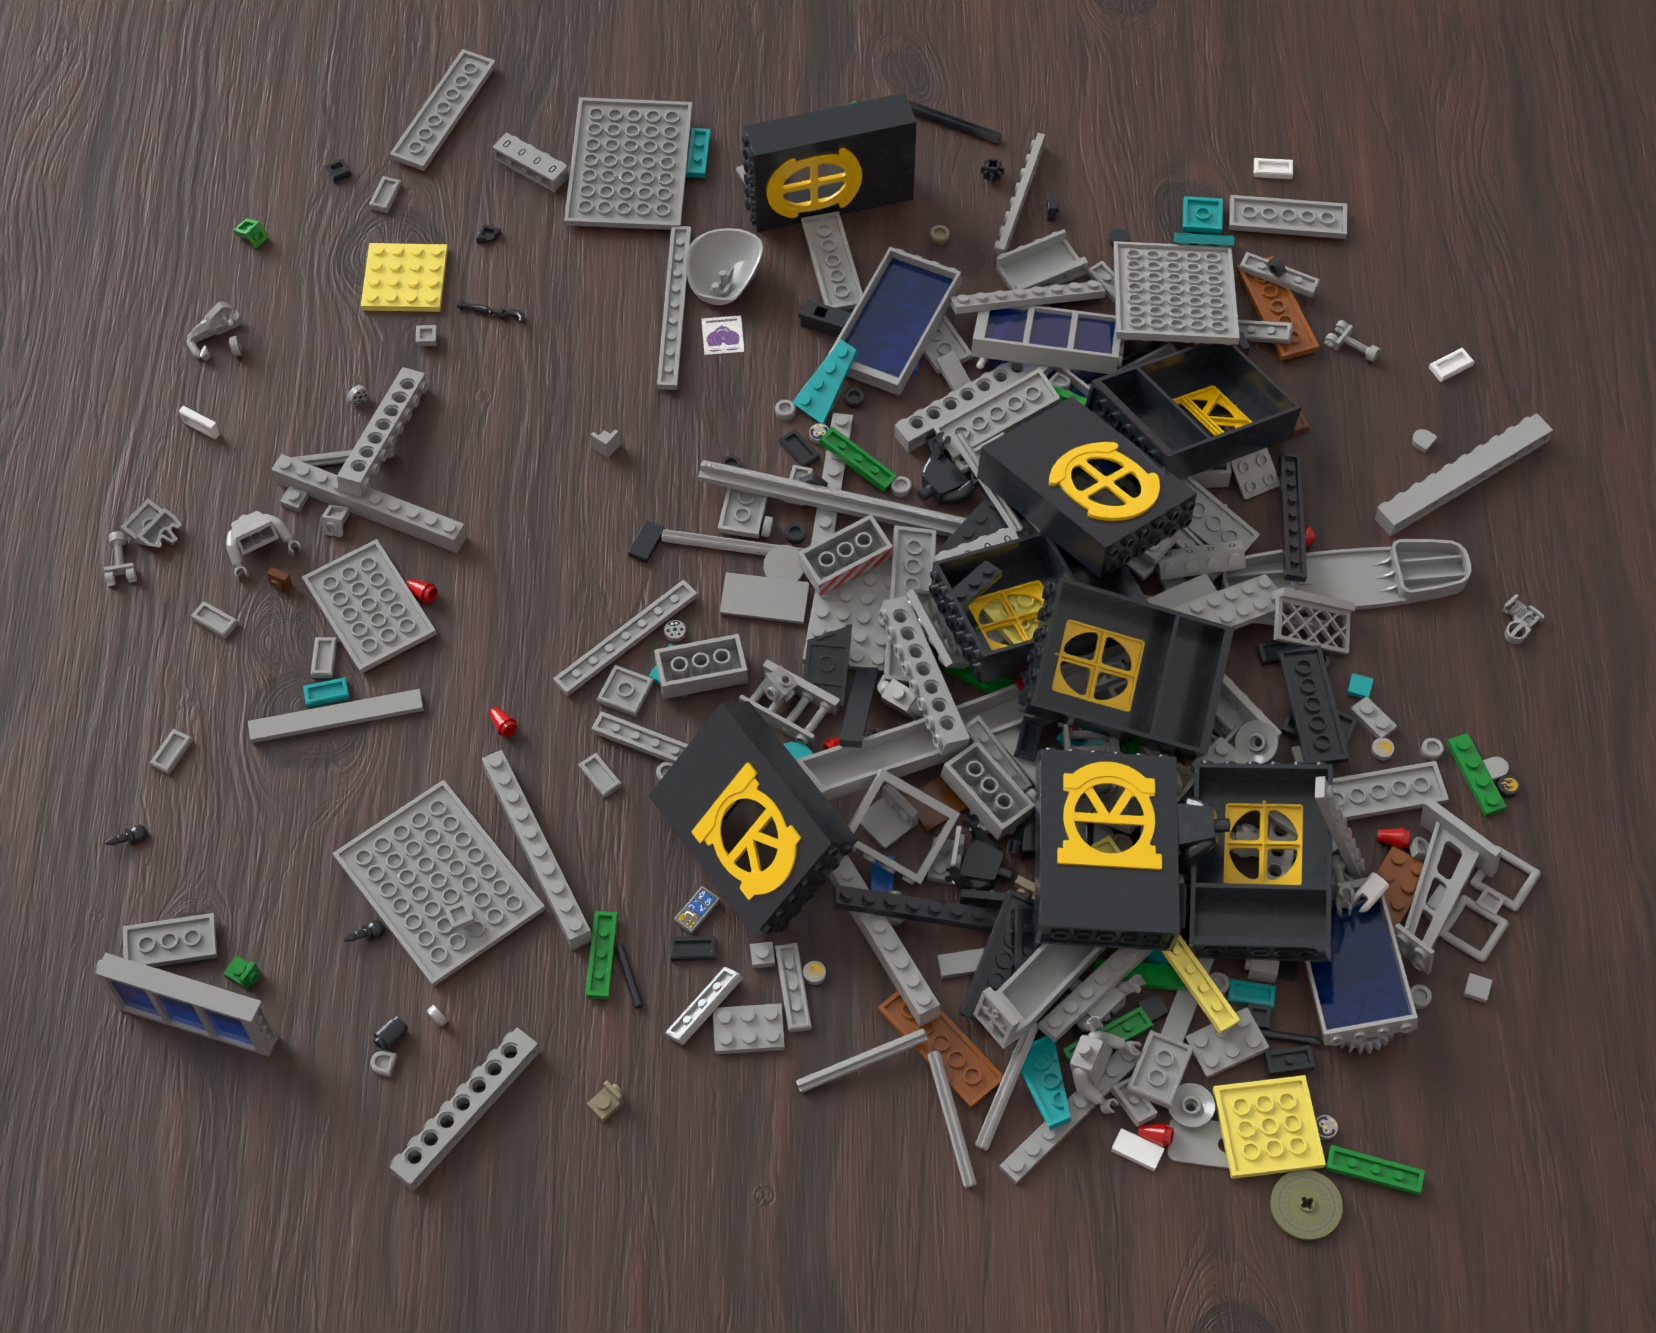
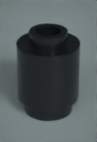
[373,1016,408,1050]

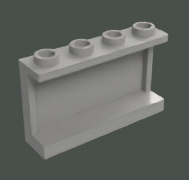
[995,229,1088,290]

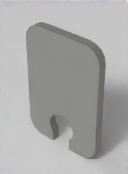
[1167,1118,1229,1169]

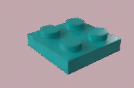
[1182,196,1223,234]

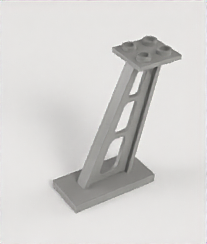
[1394,797,1502,974]

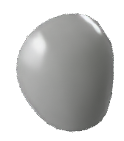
[686,228,763,305]

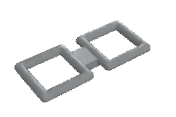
[1439,846,1541,962]

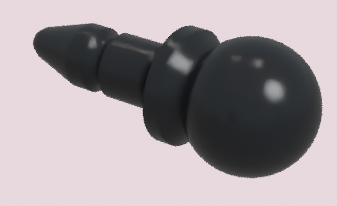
[105,825,148,845]
[343,920,385,942]

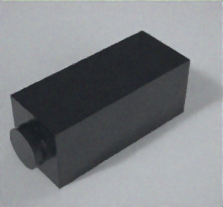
[798,300,852,338]

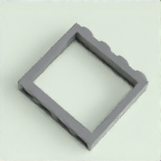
[848,769,960,885]

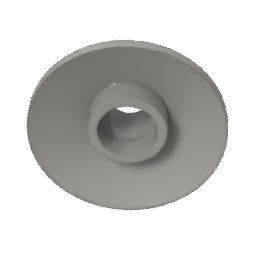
[1235,720,1278,764]
[1168,1083,1215,1128]

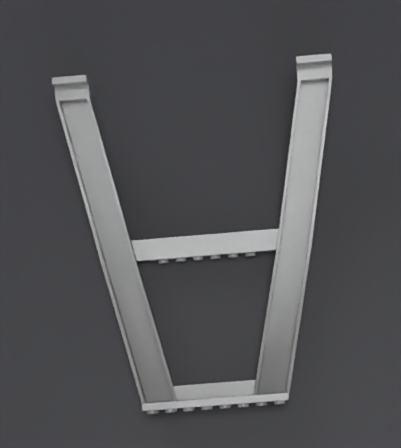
[796,644,1282,1049]

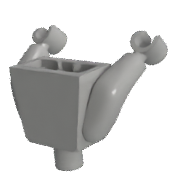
[226,511,301,581]
[877,675,952,721]
[1069,974,1146,1032]
[1070,1031,1142,1114]

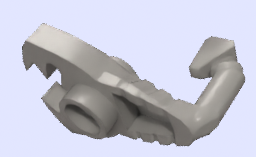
[187,302,241,361]

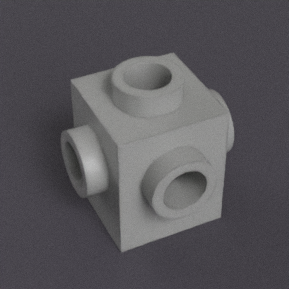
[759,665,798,705]
[1230,824,1260,858]

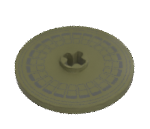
[1270,1170,1343,1241]

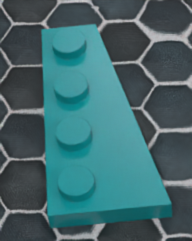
[792,339,858,425]
[1011,1036,1071,1131]

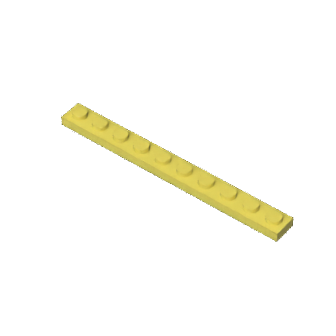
[1090,835,1240,1034]

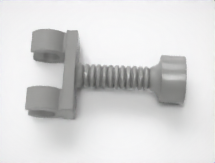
[1324,320,1381,363]
[104,531,137,586]
[1332,855,1354,916]

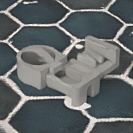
[1502,594,1544,644]

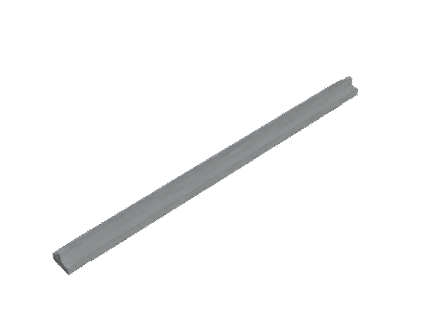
[698,460,1026,538]

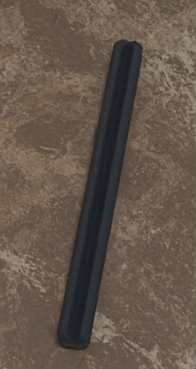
[909,100,1002,144]

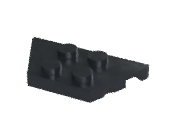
[803,624,853,707]

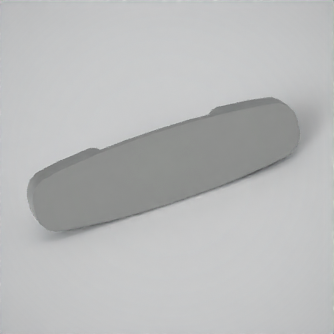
[1220,539,1471,614]

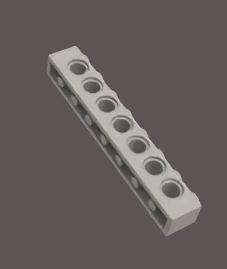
[895,361,1039,453]
[337,367,428,497]
[879,596,970,755]
[1245,820,1296,984]
[389,1027,540,1192]

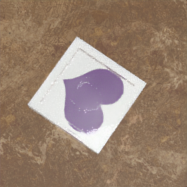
[701,316,744,355]

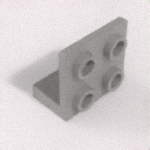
[1230,448,1280,500]
[860,783,919,849]
[927,826,965,885]

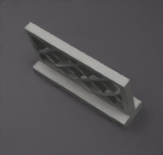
[1271,587,1355,655]

